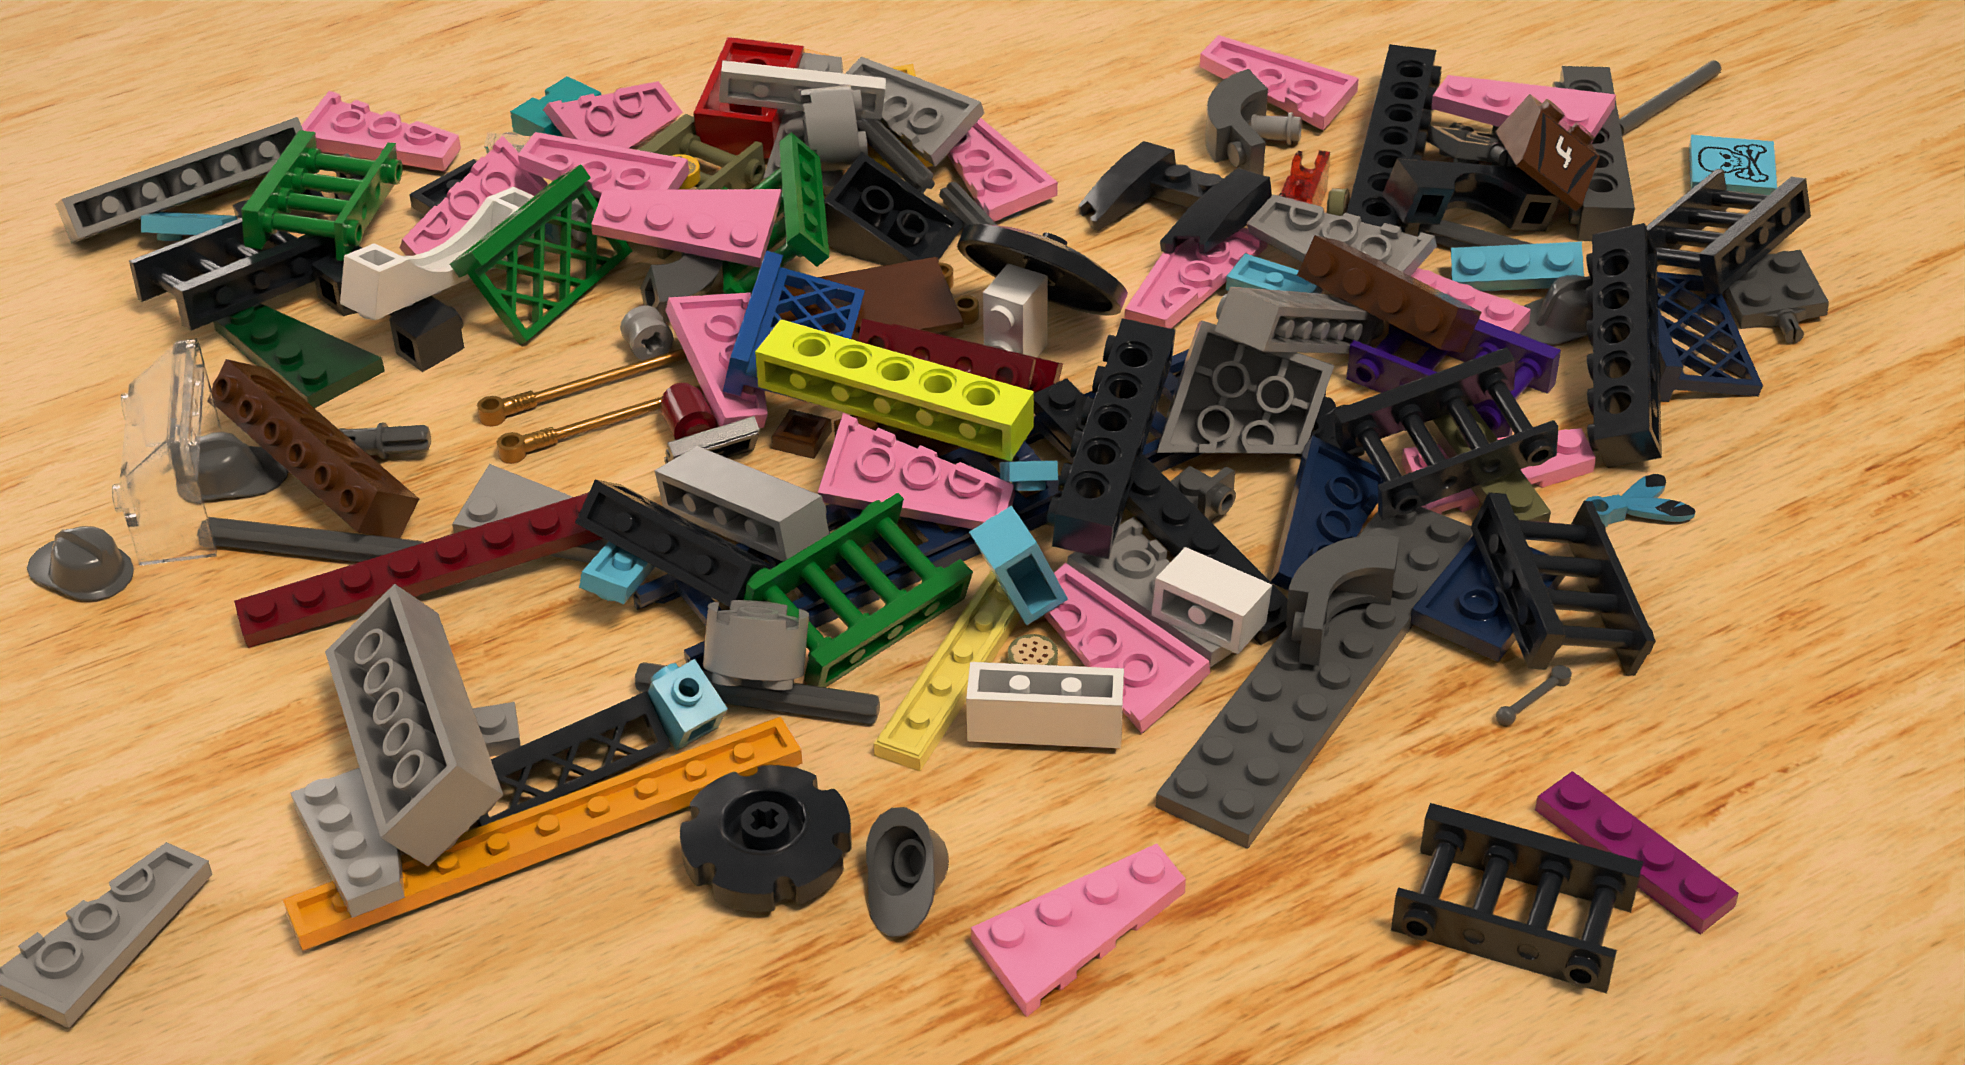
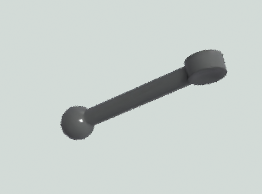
[1496,665,1572,726]

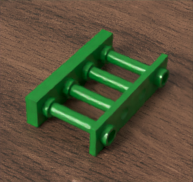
[241,130,403,261]
[721,132,830,294]
[744,493,973,687]

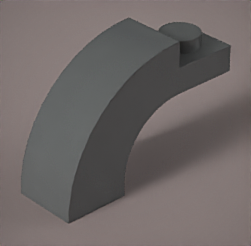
[1205,69,1268,175]
[640,252,724,323]
[1286,535,1400,666]

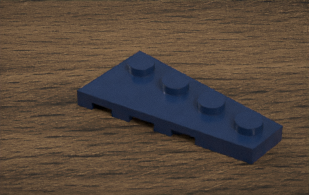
[1270,436,1384,591]

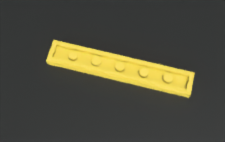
[874,570,1021,771]

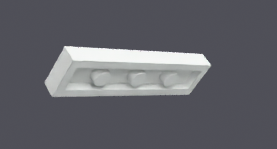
[719,60,886,119]

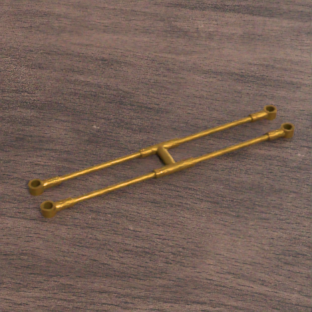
[477,263,979,464]

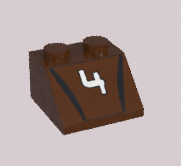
[1495,94,1600,211]

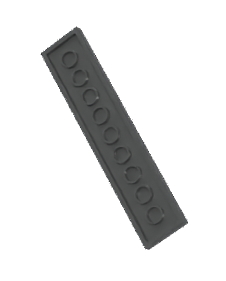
[1156,507,1473,849]

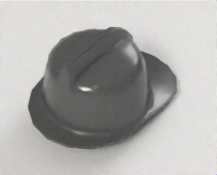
[1520,275,1593,345]
[176,432,289,502]
[27,526,134,601]
[866,807,949,937]

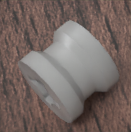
[620,305,674,360]

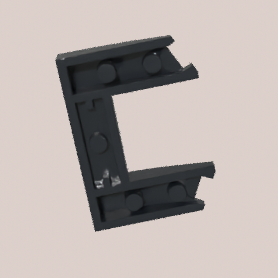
[1078,141,1272,253]

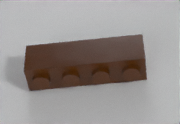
[1297,235,1482,353]

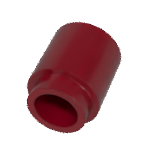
[661,383,717,440]

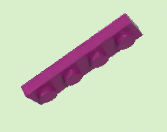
[1535,771,1739,935]

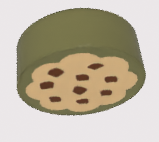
[1327,188,1350,216]
[1008,634,1058,666]

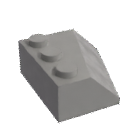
[1156,320,1334,454]

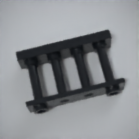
[1646,169,1811,294]
[129,218,336,331]
[1334,347,1558,521]
[1471,492,1656,676]
[1391,803,1643,993]

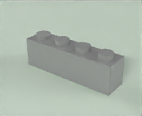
[654,446,829,562]

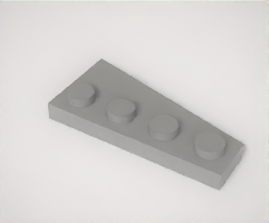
[1247,194,1437,276]
[452,464,608,563]
[290,767,405,918]

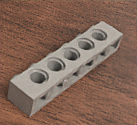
[55,117,303,243]
[1214,287,1380,354]

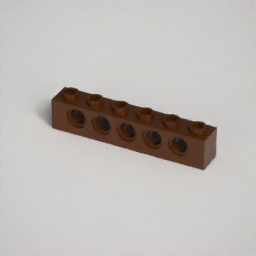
[207,359,419,538]

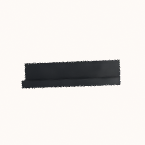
[575,479,775,607]
[477,691,671,827]

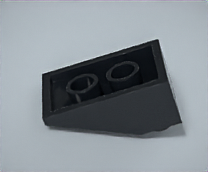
[824,152,965,266]

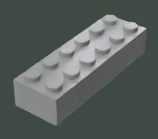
[325,584,503,866]

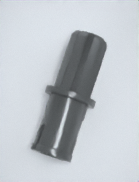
[339,422,431,459]

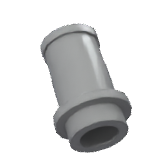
[1251,112,1302,145]

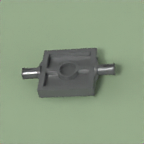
[1426,122,1517,167]
[1723,249,1829,344]

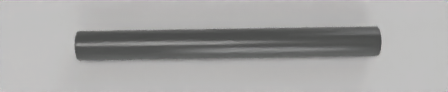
[1619,60,1721,136]

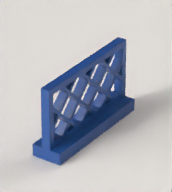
[723,251,865,404]

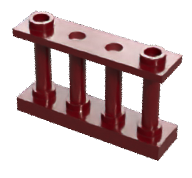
[858,318,1063,393]

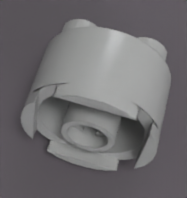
[800,85,868,172]
[703,600,809,690]

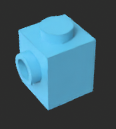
[647,659,728,751]

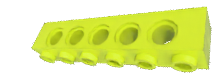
[755,319,1034,461]

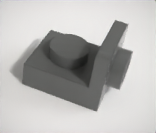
[1170,466,1236,522]

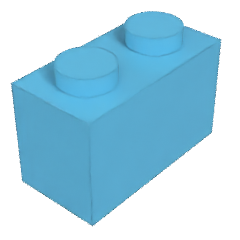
[969,506,1068,625]

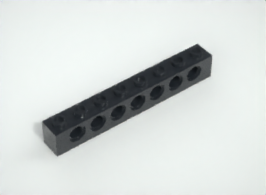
[1347,44,1442,233]

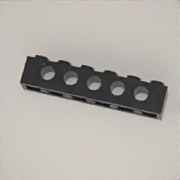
[1586,223,1662,468]
[1046,318,1176,559]

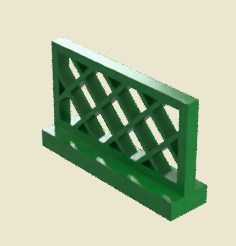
[450,164,633,345]

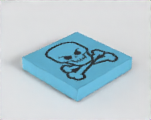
[1689,135,1777,195]

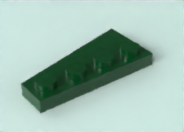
[213,303,385,408]

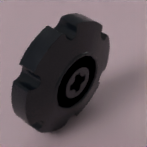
[680,765,852,912]

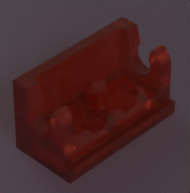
[1278,150,1330,206]

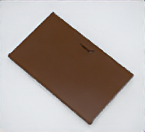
[778,257,964,341]

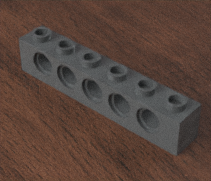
[1552,66,1635,241]

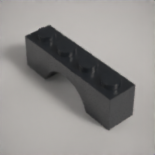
[1382,158,1560,232]
[311,246,465,372]

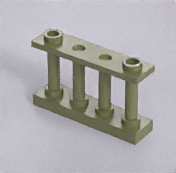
[594,114,766,260]

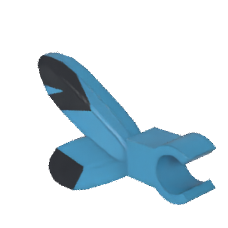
[1586,474,1696,527]

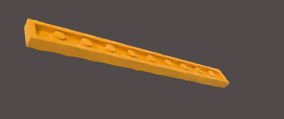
[283,716,803,951]

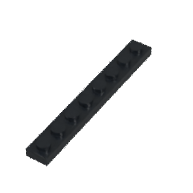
[1034,378,1288,645]

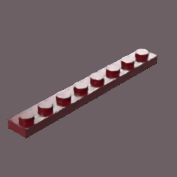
[234,492,603,648]

